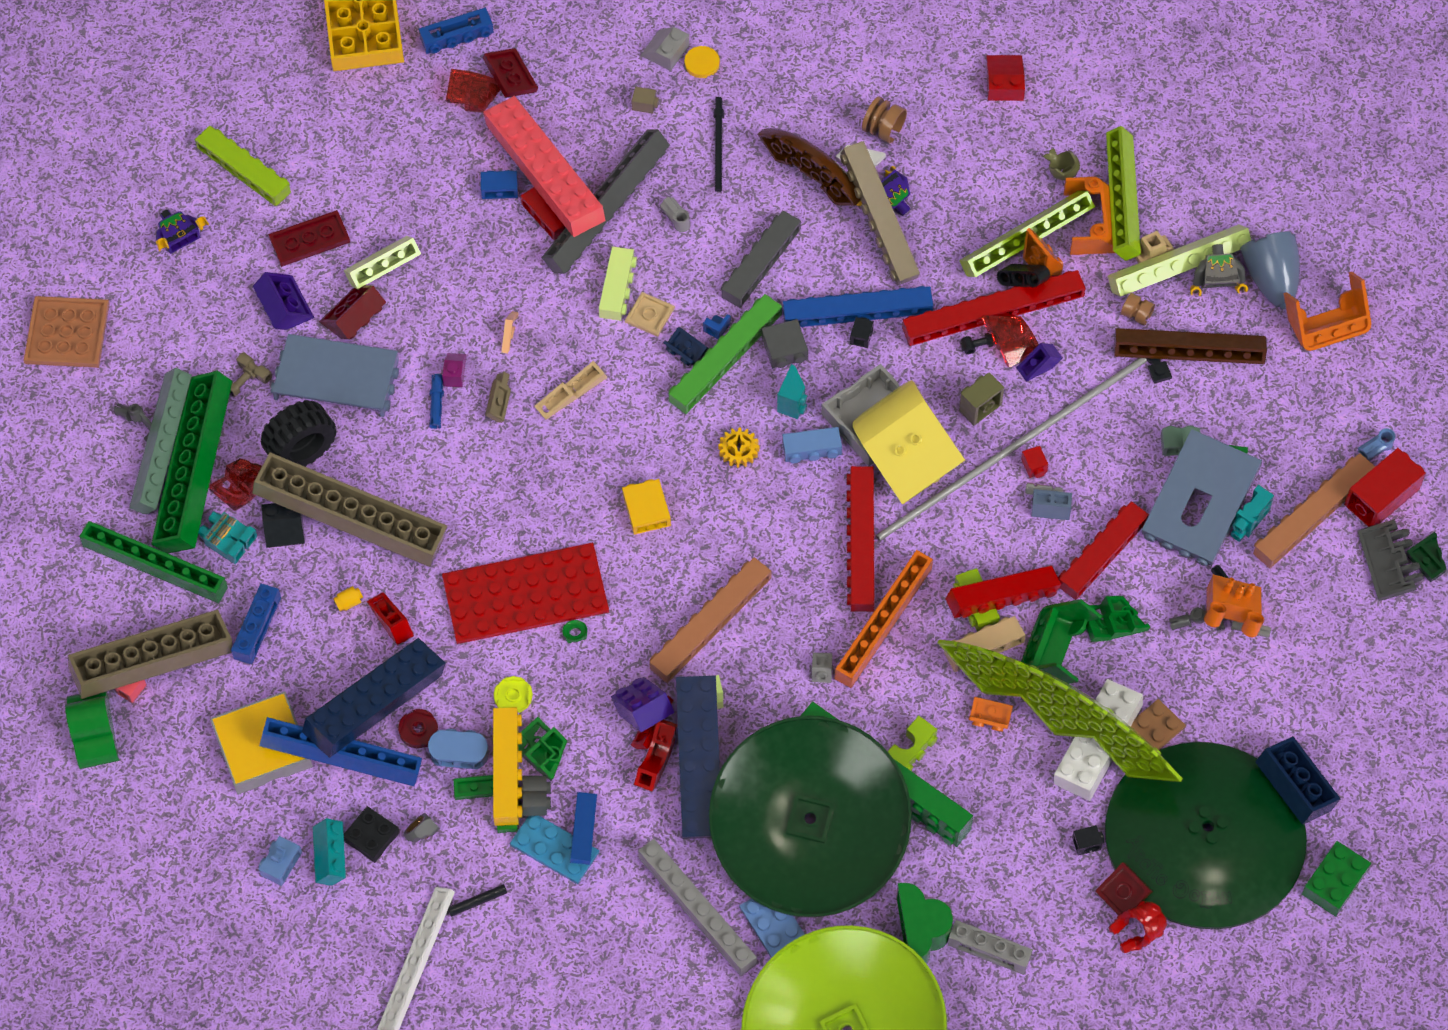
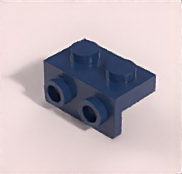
[663,326,709,366]

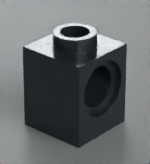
[850,317,874,348]
[1072,825,1104,856]

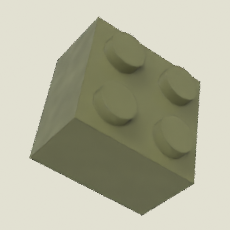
[959,372,1004,426]

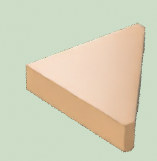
[501,311,519,354]

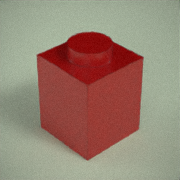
[1021,446,1049,478]

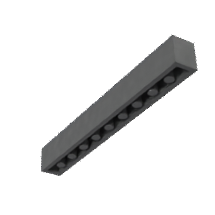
[541,129,670,274]

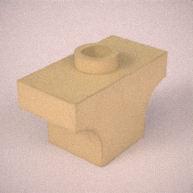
[1135,231,1174,263]

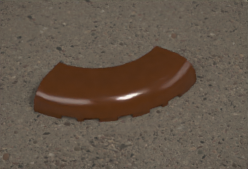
[757,128,860,206]

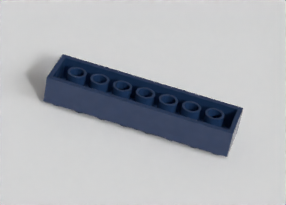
[302,638,446,758]
[676,675,720,839]

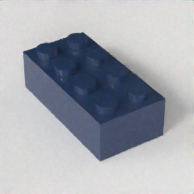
[1255,736,1341,825]

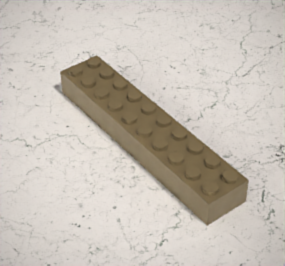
[252,452,447,567]

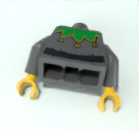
[1190,244,1248,296]

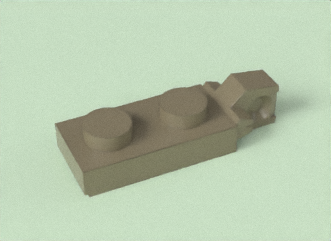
[485,371,511,423]

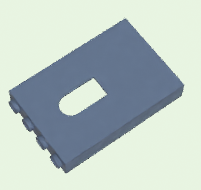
[1142,429,1262,566]

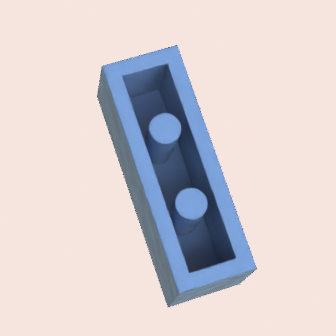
[782,427,842,463]

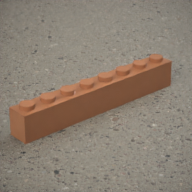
[1253,453,1375,569]
[649,557,772,683]

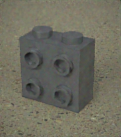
[762,319,808,369]

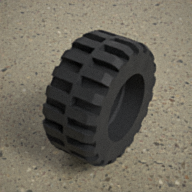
[261,400,336,467]

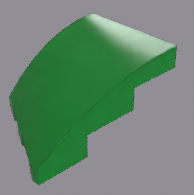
[1086,596,1150,642]
[519,717,567,781]

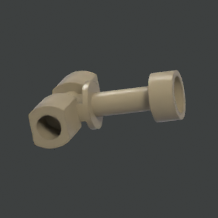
[230,352,272,398]

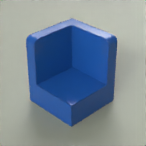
[703,314,731,339]

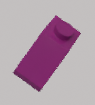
[442,353,467,388]

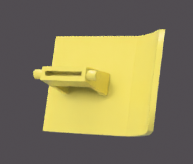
[852,380,965,504]

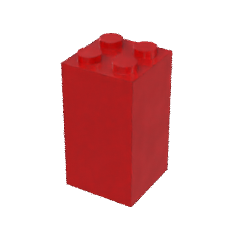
[1344,448,1426,527]

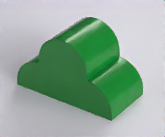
[65,691,119,769]
[896,883,953,964]

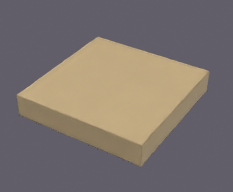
[625,292,675,337]

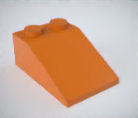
[1023,228,1063,276]

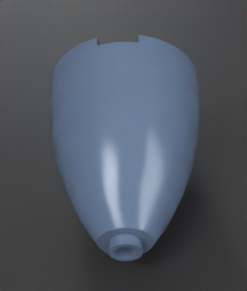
[1240,231,1300,310]

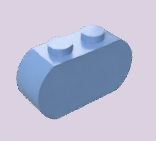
[428,729,489,769]

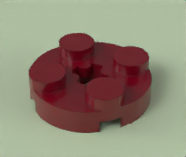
[398,709,438,748]

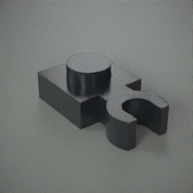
[1146,358,1172,384]

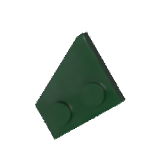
[1406,532,1447,582]

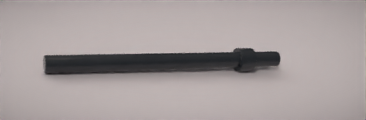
[713,97,724,192]

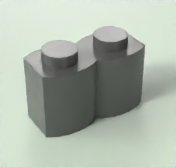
[523,776,551,816]

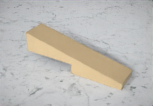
[534,361,607,420]

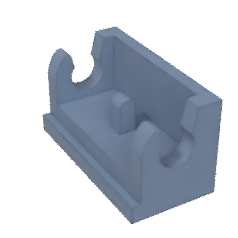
[1031,489,1072,520]

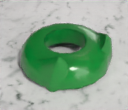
[562,620,587,643]

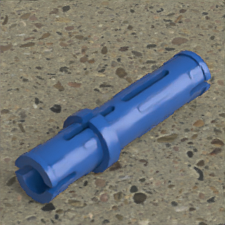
[429,374,444,429]

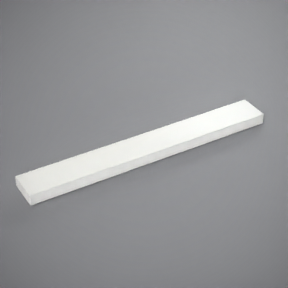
[377,887,455,1030]

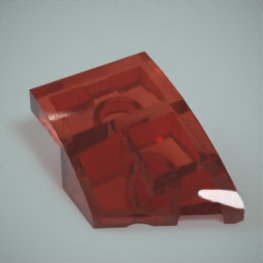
[446,69,500,113]
[982,315,1039,368]
[209,458,262,511]

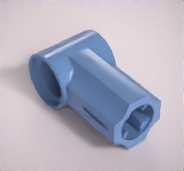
[1358,428,1396,461]

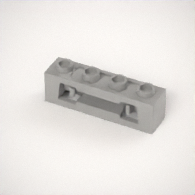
[948,920,1033,975]

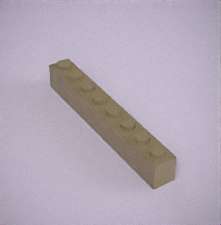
[840,141,920,286]

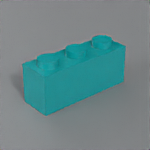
[313,818,346,886]

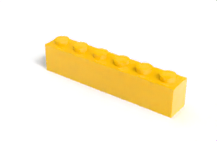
[493,707,523,826]

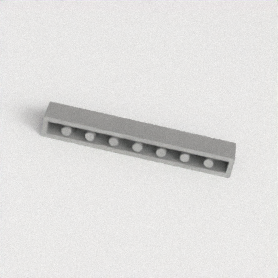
[638,839,757,976]

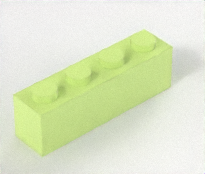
[343,236,421,289]
[599,246,637,321]

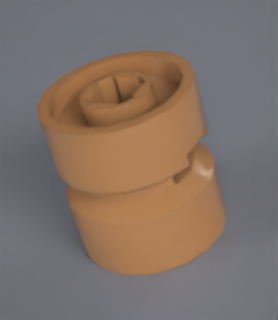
[1121,293,1155,326]

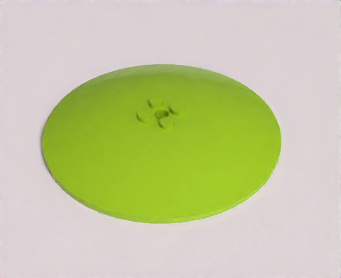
[741,925,947,1030]

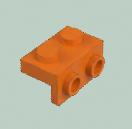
[969,697,1013,732]

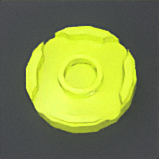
[493,676,533,713]

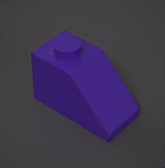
[1016,343,1063,382]

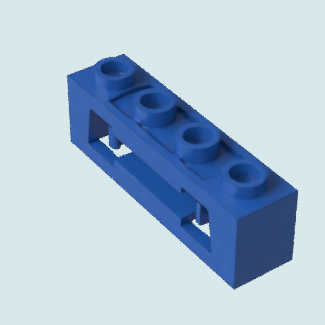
[418,7,494,54]
[231,583,281,665]

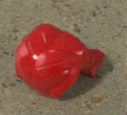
[1108,901,1167,953]

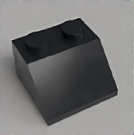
[261,503,305,548]

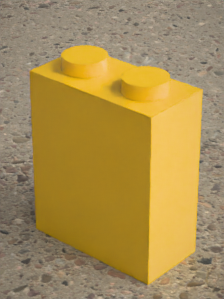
[622,479,671,535]

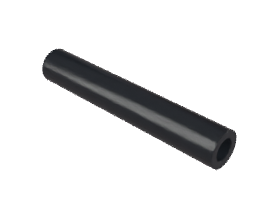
[448,884,507,917]

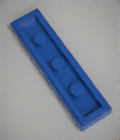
[570,792,597,865]

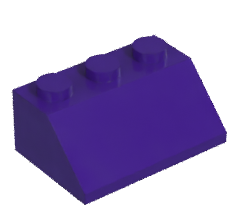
[253,272,315,330]

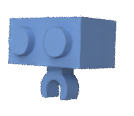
[259,836,302,886]

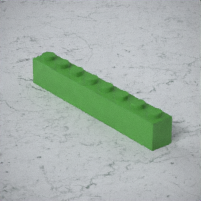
[668,294,782,414]

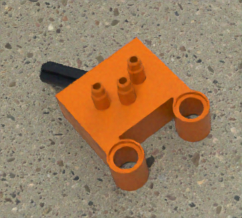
[1204,565,1265,637]

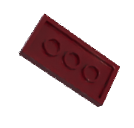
[268,210,351,267]

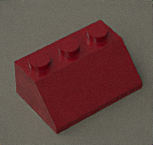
[319,285,386,339]

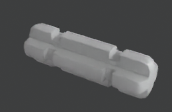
[1025,483,1063,495]

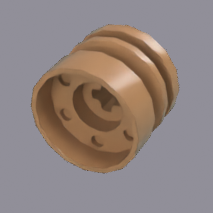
[862,96,907,144]

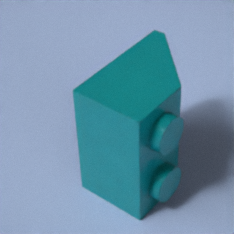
[777,364,807,419]

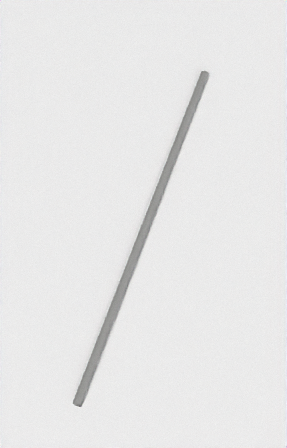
[875,358,1147,541]

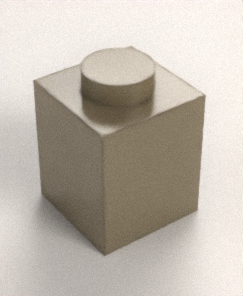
[631,87,659,114]

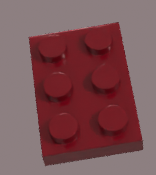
[483,48,538,98]

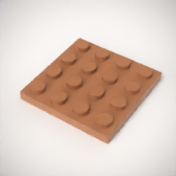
[24,296,110,368]

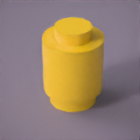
[333,586,363,612]

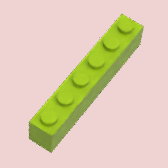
[195,126,291,206]

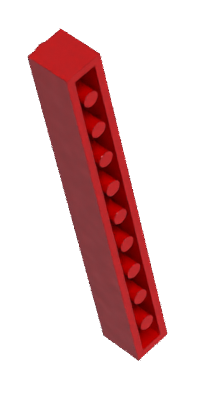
[902,270,1086,346]

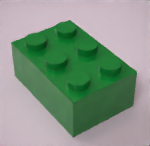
[1301,841,1371,917]

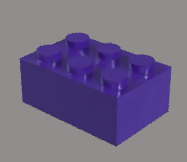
[611,677,675,732]

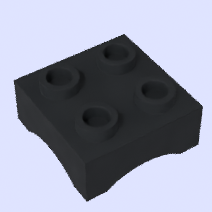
[344,806,400,863]

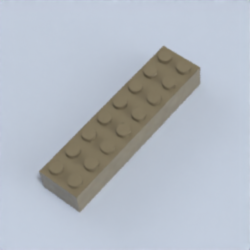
[68,609,232,699]

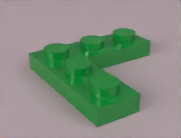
[453,775,518,833]

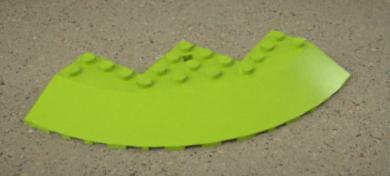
[937,640,1183,782]

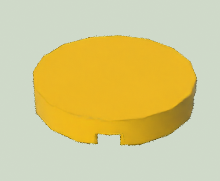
[684,46,720,78]

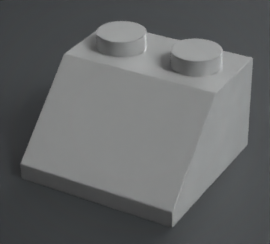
[641,27,689,71]

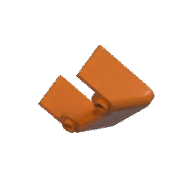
[1063,177,1115,255]
[1284,271,1371,351]

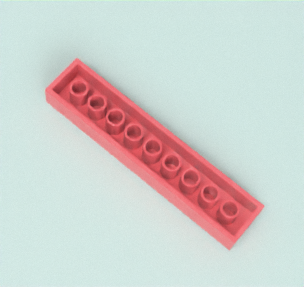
[483,96,606,237]

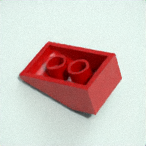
[986,55,1025,101]

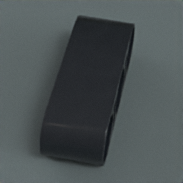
[997,264,1050,287]

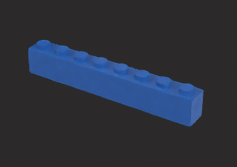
[783,286,934,327]
[259,717,422,786]

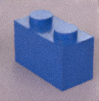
[481,170,518,199]

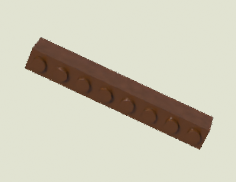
[1114,328,1267,364]

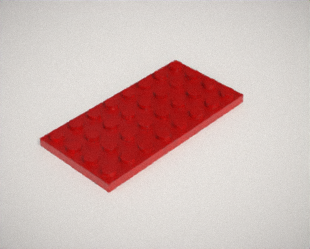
[442,543,609,644]

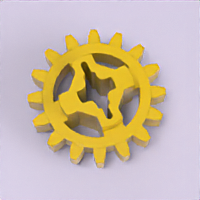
[718,427,760,468]

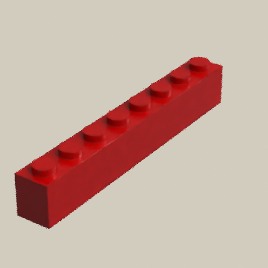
[846,466,875,612]

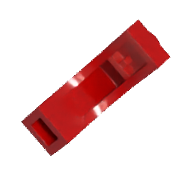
[634,719,678,791]

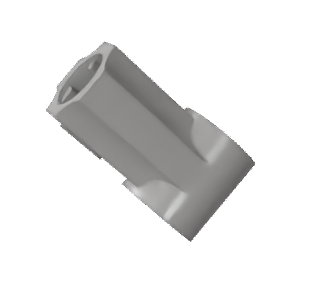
[660,197,690,232]

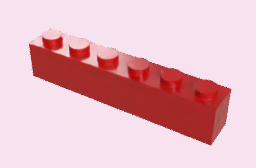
[1058,501,1149,600]
[945,565,1061,618]

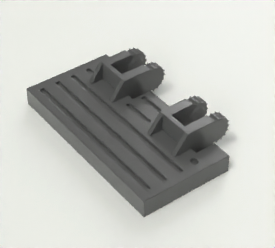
[1358,519,1423,601]

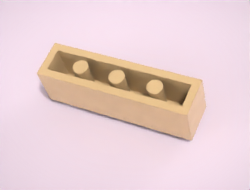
[944,616,1026,673]

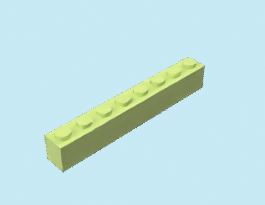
[1107,224,1251,297]

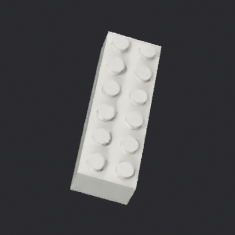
[1054,679,1143,801]

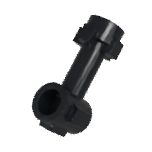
[960,333,997,355]

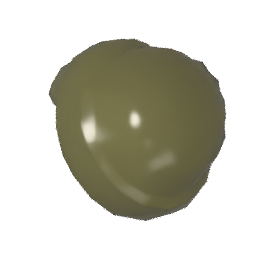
[1043,148,1080,181]

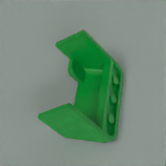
[1021,599,1102,684]

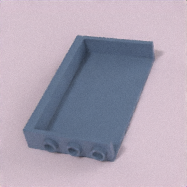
[270,334,399,417]

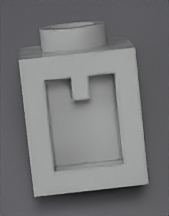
[812,653,832,683]

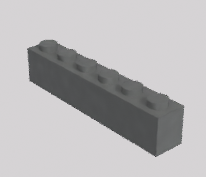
[721,210,801,308]

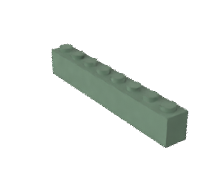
[129,368,192,515]

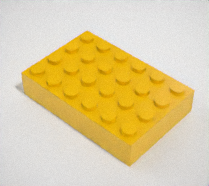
[324,0,404,71]

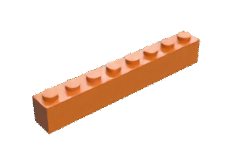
[835,550,933,688]

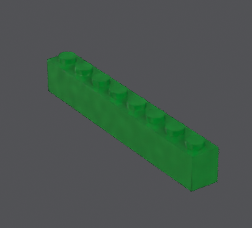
[79,521,228,604]

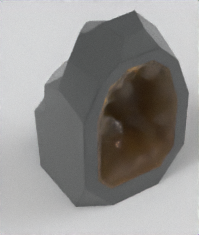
[404,813,440,843]

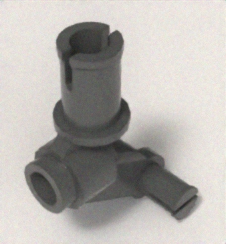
[114,403,152,442]
[1169,607,1225,631]

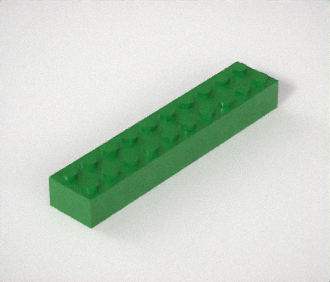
[151,370,233,554]
[800,701,973,847]

